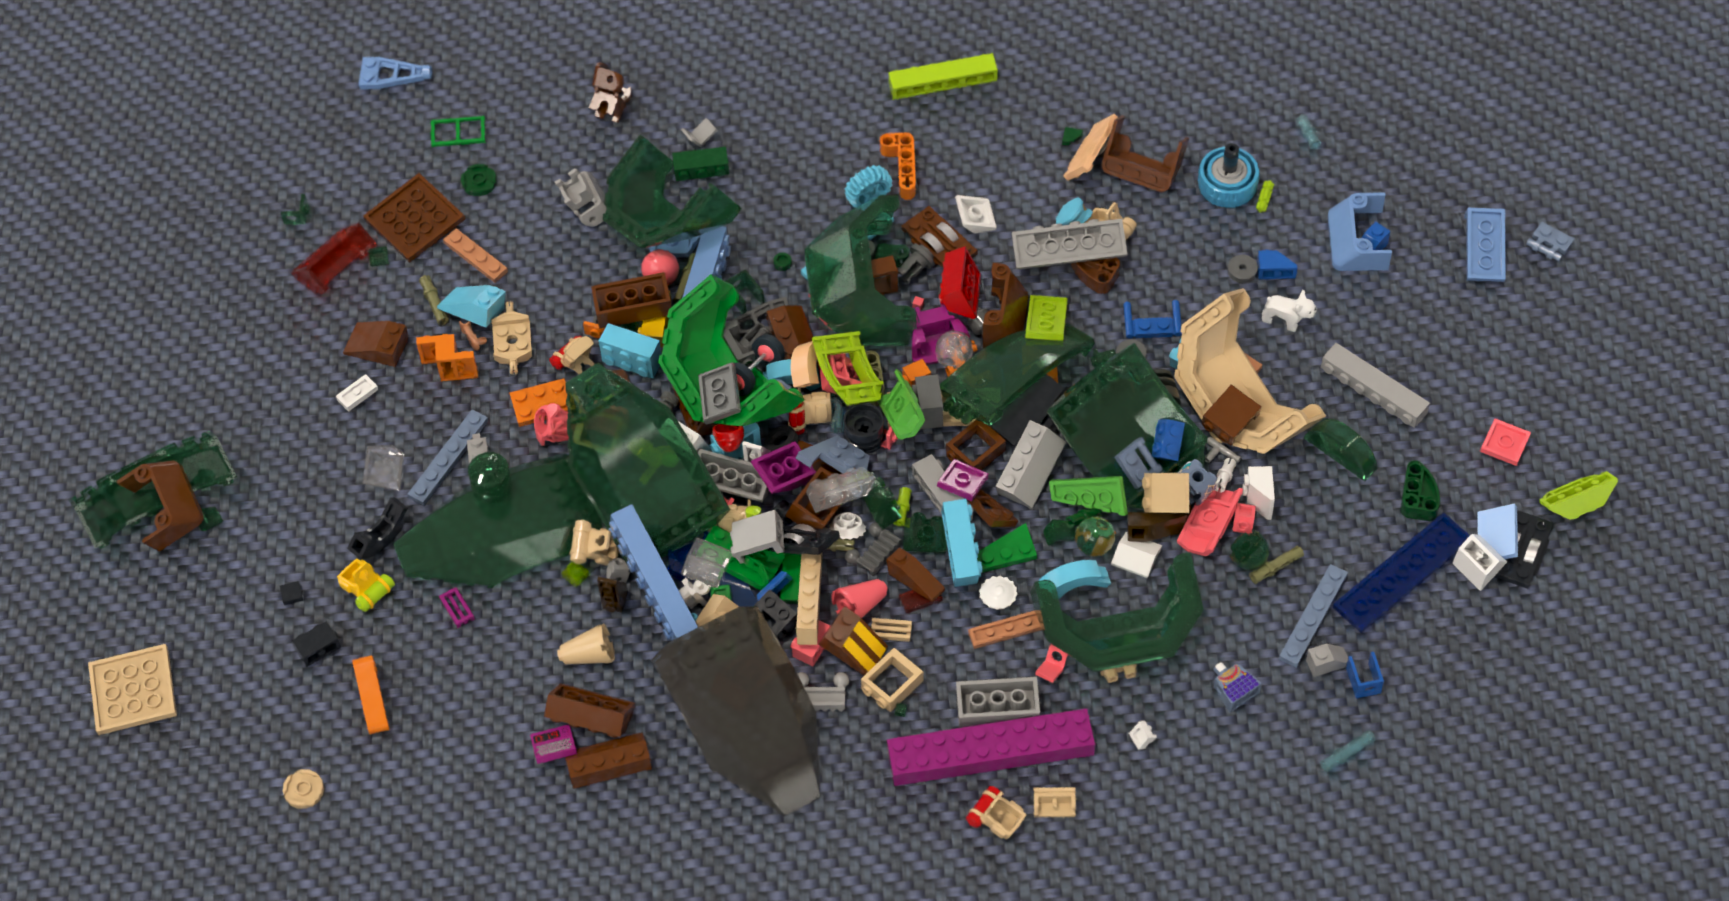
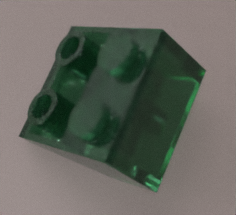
[861,471,902,530]

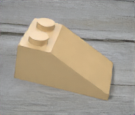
[1142,473,1189,513]

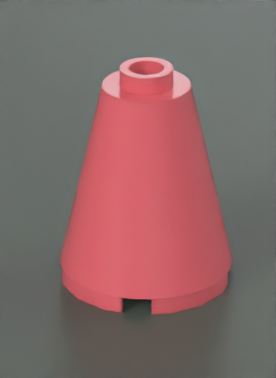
[832,579,888,618]

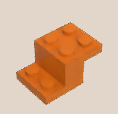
[416,334,479,381]

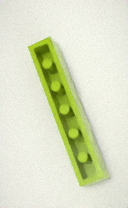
[888,53,998,100]

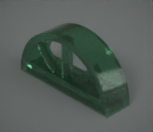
[1304,418,1377,482]

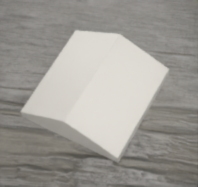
[955,195,997,234]
[1111,532,1162,578]

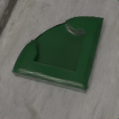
[1062,127,1083,145]

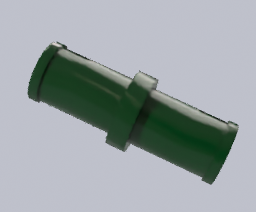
[1065,508,1102,528]

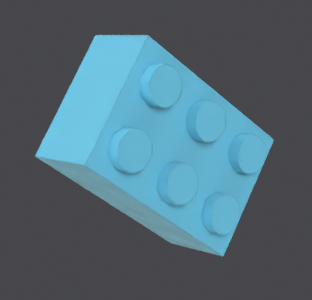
[599,323,662,378]

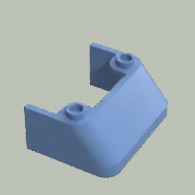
[1327,193,1392,271]

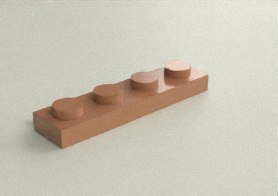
[443,228,508,283]

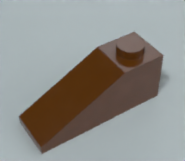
[886,547,945,602]

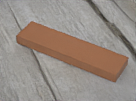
[968,608,1050,649]

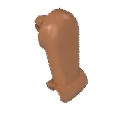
[459,321,487,351]

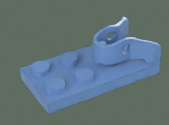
[1464,208,1505,282]

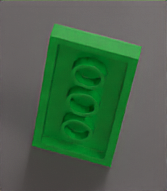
[696,525,786,590]

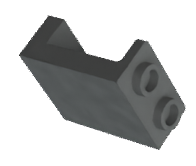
[723,320,756,368]

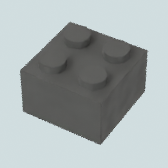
[912,374,943,430]

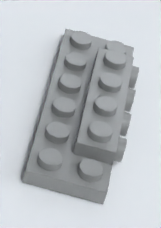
[1011,219,1127,270]

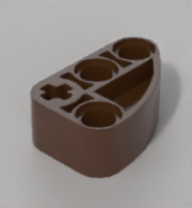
[1071,258,1120,294]

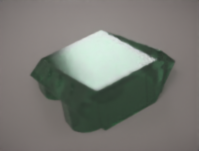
[903,512,947,553]

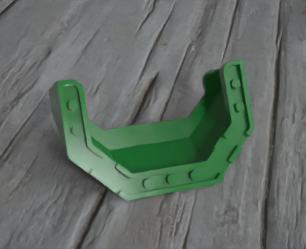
[658,274,805,426]

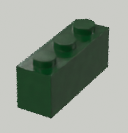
[672,146,730,181]

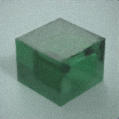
[895,703,907,717]

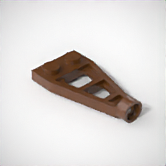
[968,489,1018,527]

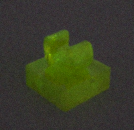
[561,562,589,587]

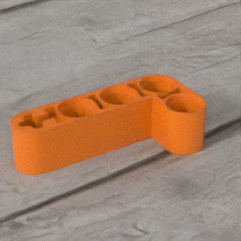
[880,133,916,200]
[352,655,389,735]

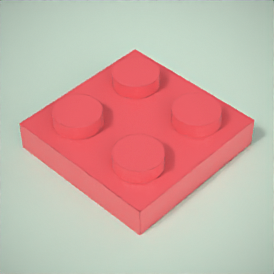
[1480,419,1531,466]

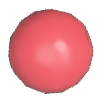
[641,249,679,286]

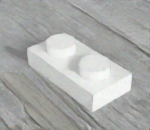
[336,374,378,412]

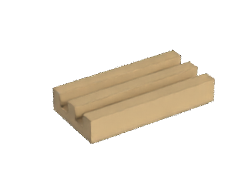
[871,618,912,642]

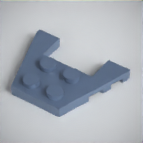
[796,435,870,499]

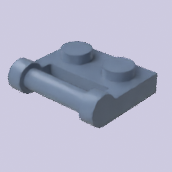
[1114,437,1163,489]

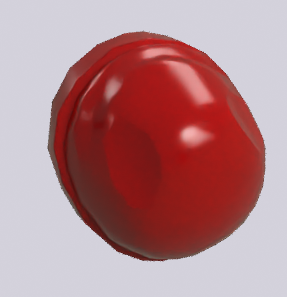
[712,424,745,452]

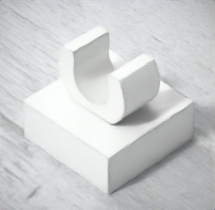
[1129,721,1157,750]

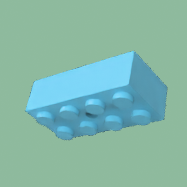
[941,499,982,587]

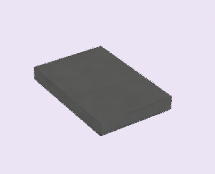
[698,362,741,425]

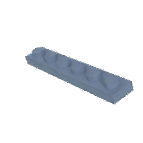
[407,409,488,506]
[1279,564,1348,668]

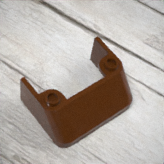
[1102,115,1190,192]
[117,460,204,552]

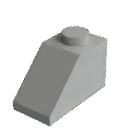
[1306,644,1348,677]

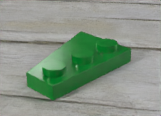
[977,523,1037,573]

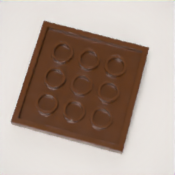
[363,173,465,263]

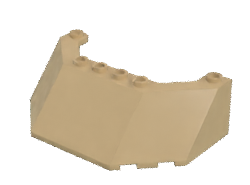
[1174,288,1326,454]

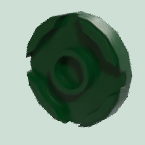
[460,164,497,196]

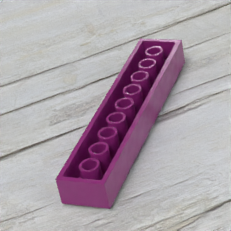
[887,709,1095,786]

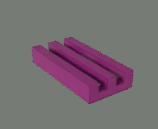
[439,587,475,628]

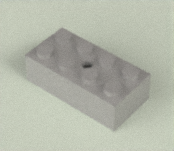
[956,677,1040,728]

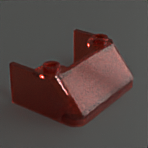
[291,222,377,295]

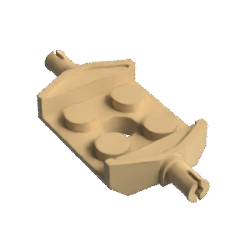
[491,301,532,375]

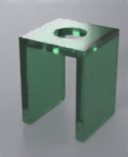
[726,269,765,314]

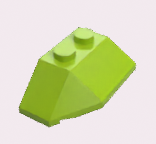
[1539,471,1618,520]

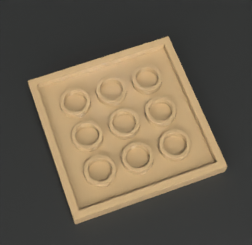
[88,644,177,735]

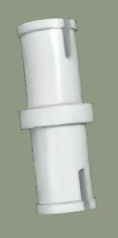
[1215,458,1236,492]

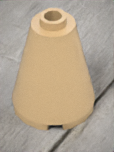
[557,624,615,664]

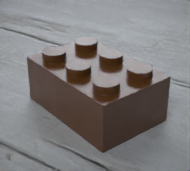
[785,467,849,529]

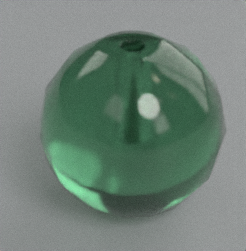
[1075,517,1115,557]

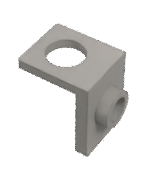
[681,118,717,147]

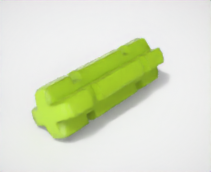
[1256,180,1274,213]

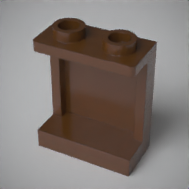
[1201,384,1262,446]

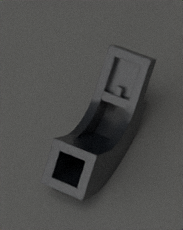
[347,497,408,560]

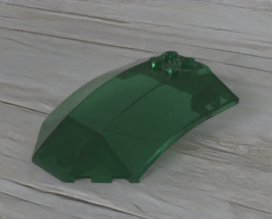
[1046,343,1208,509]

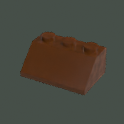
[766,305,813,360]

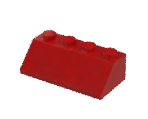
[939,246,981,319]

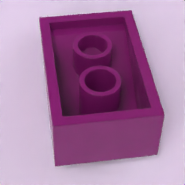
[751,441,816,493]

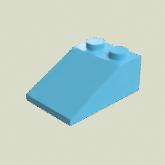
[437,285,506,327]

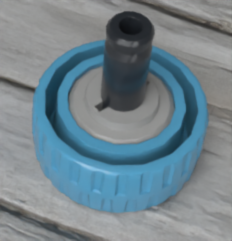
[1198,143,1260,208]

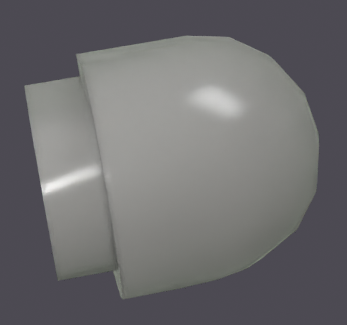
[606,558,629,583]

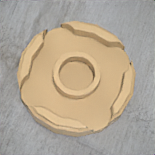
[283,769,324,809]

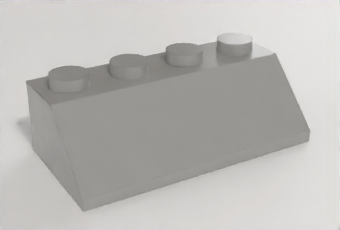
[996,420,1066,509]
[688,449,769,502]

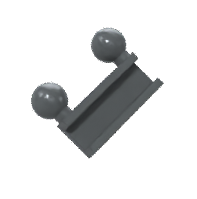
[845,522,902,576]

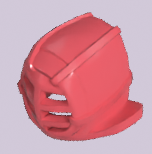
[534,403,574,446]

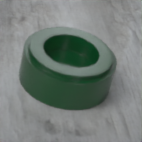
[773,252,792,271]

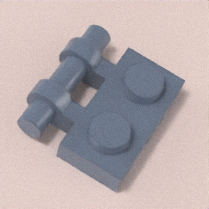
[1526,222,1574,261]

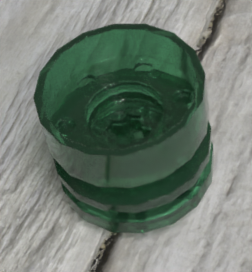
[468,452,512,504]

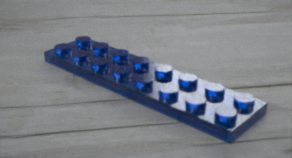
[1333,512,1470,633]

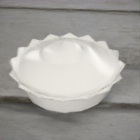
[829,512,866,540]
[979,576,1018,609]

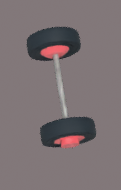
[734,334,785,397]

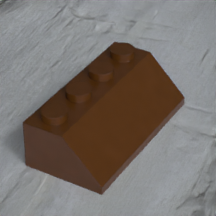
[591,272,672,329]
[544,683,636,738]
[565,732,652,789]

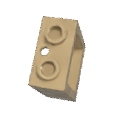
[861,648,923,712]

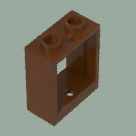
[847,255,898,301]
[946,417,1006,470]

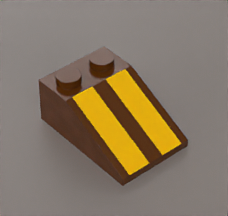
[818,606,888,676]

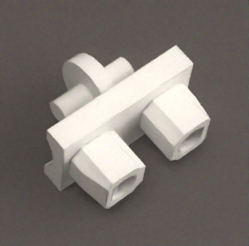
[679,578,710,609]

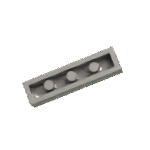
[912,454,974,521]

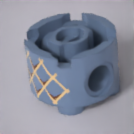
[1177,459,1217,506]

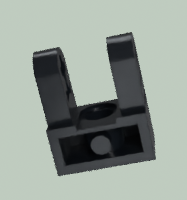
[738,589,797,652]

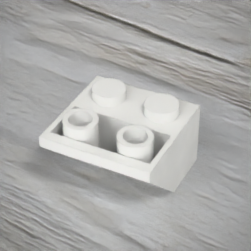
[1452,534,1507,591]

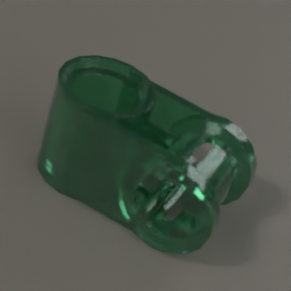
[875,243,910,268]

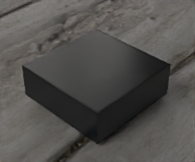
[280,581,303,605]

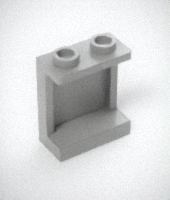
[730,510,784,564]

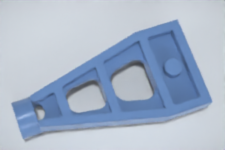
[359,57,432,89]

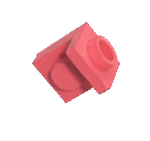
[1232,503,1256,534]

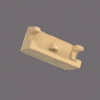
[1034,788,1076,817]

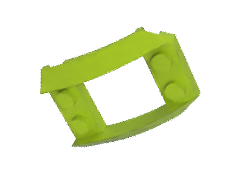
[812,331,884,406]

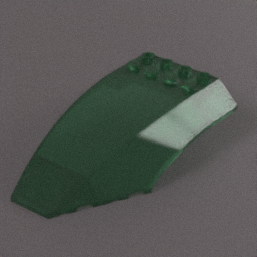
[565,363,730,564]
[393,453,602,588]

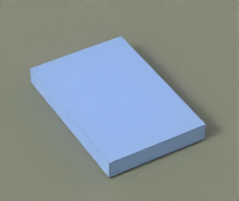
[1478,504,1518,559]

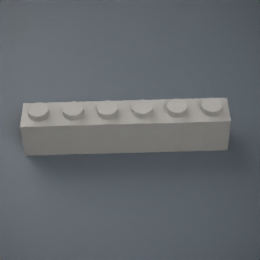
[1321,343,1430,428]

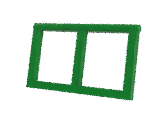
[430,116,485,147]

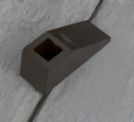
[1127,512,1187,542]
[597,577,628,613]

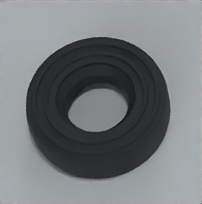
[764,426,799,452]

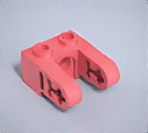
[818,353,862,394]

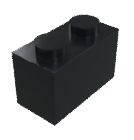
[292,621,341,667]

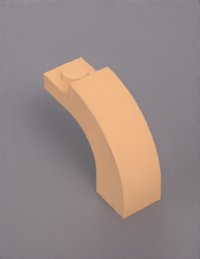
[791,341,819,388]

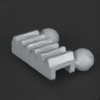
[793,672,849,712]

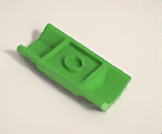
[877,369,925,440]

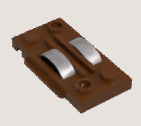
[901,206,978,268]

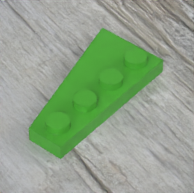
[1049,476,1128,516]

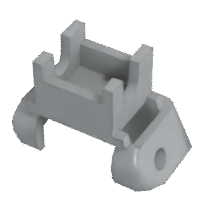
[555,168,613,227]

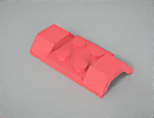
[1177,488,1243,556]

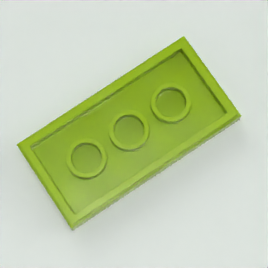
[1025,295,1068,341]

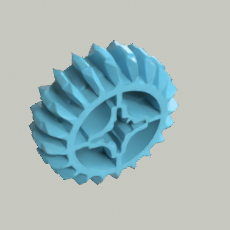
[845,165,893,209]

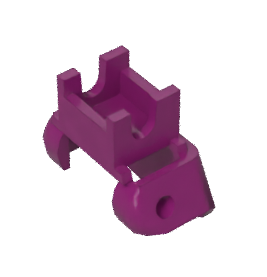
[912,302,970,365]

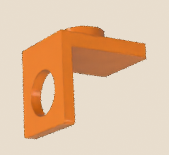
[583,321,605,338]

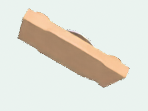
[1063,114,1118,181]

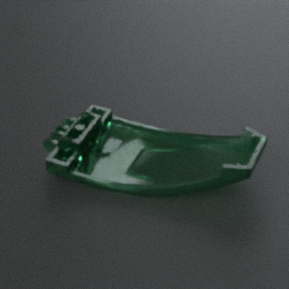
[940,323,1095,427]

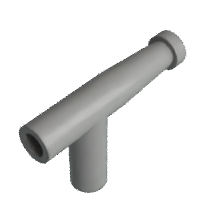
[1204,436,1241,463]

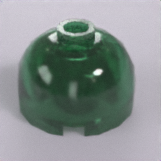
[1229,530,1270,570]

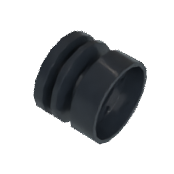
[843,403,884,454]

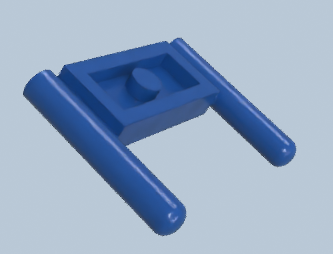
[1123,300,1182,339]

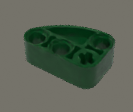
[1400,461,1440,521]

